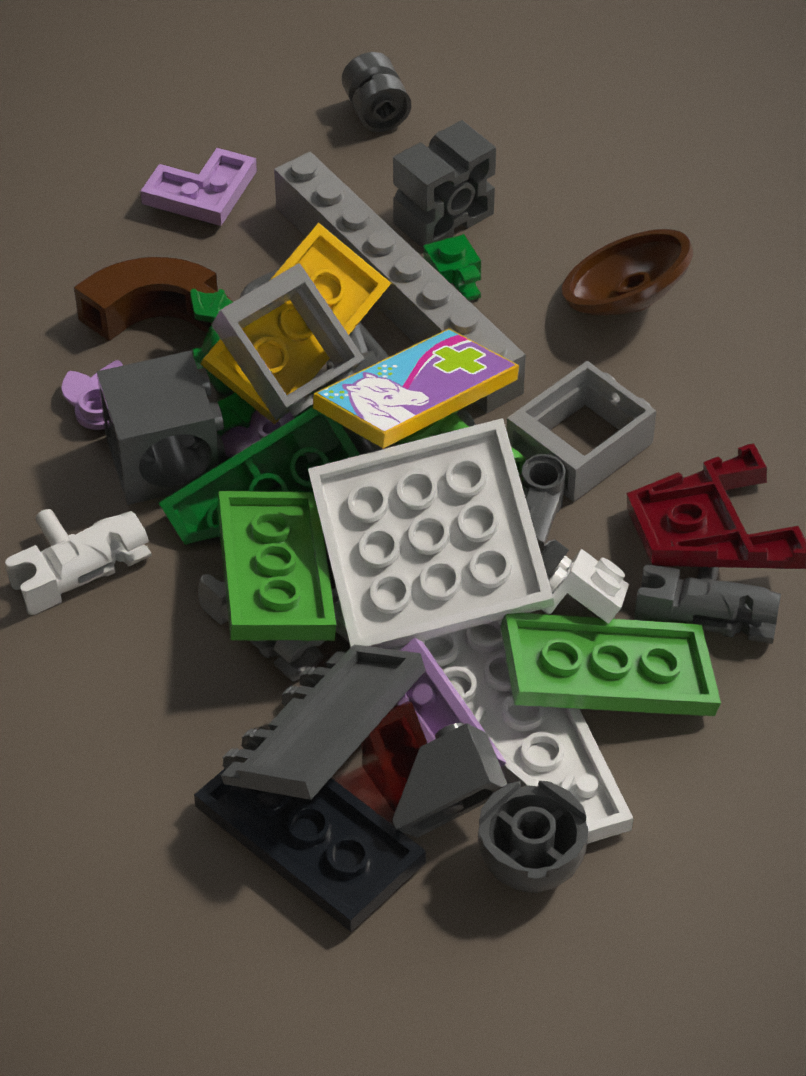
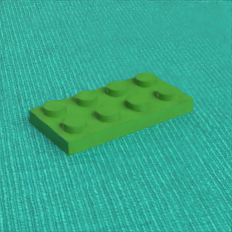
[217,491,336,641]
[500,613,721,716]

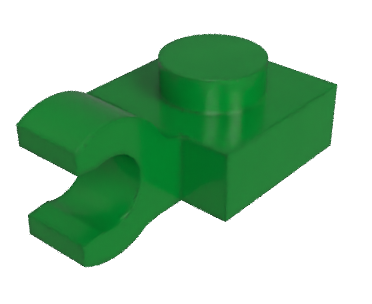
[423,234,481,301]

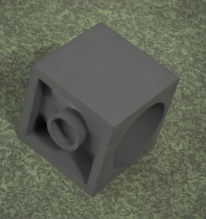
[97,351,226,505]

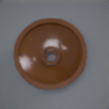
[562,229,693,316]

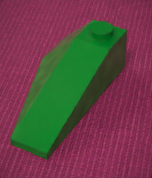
[159,407,360,544]

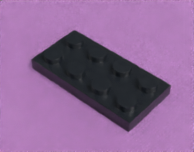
[194,768,426,932]

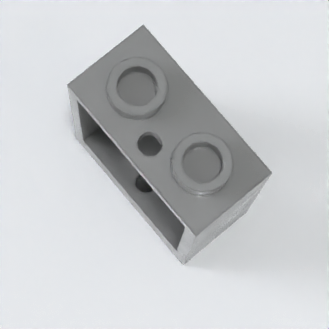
[211,263,365,420]
[506,361,656,502]

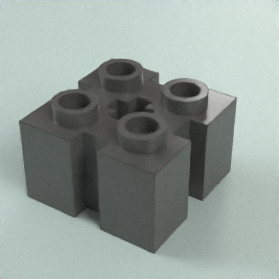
[393,120,496,248]

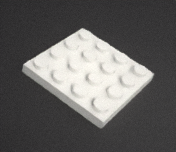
[308,418,555,649]

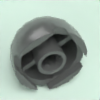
[478,780,588,893]

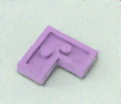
[141,148,257,226]

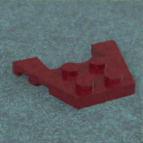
[626,443,806,569]

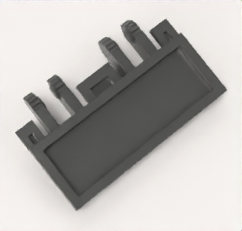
[221,644,426,800]

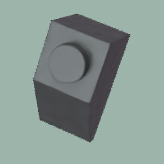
[392,723,507,838]

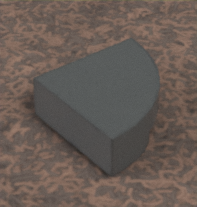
[541,539,569,578]

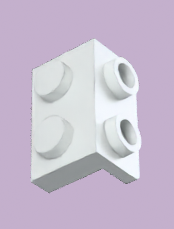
[541,549,629,624]

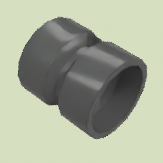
[342,52,411,132]

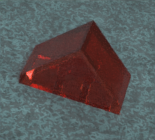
[362,701,427,813]

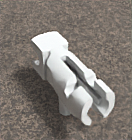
[5,509,152,615]

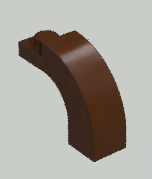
[74,257,233,341]

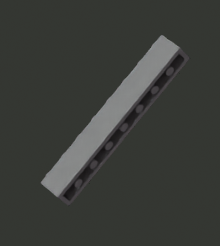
[274,152,526,414]

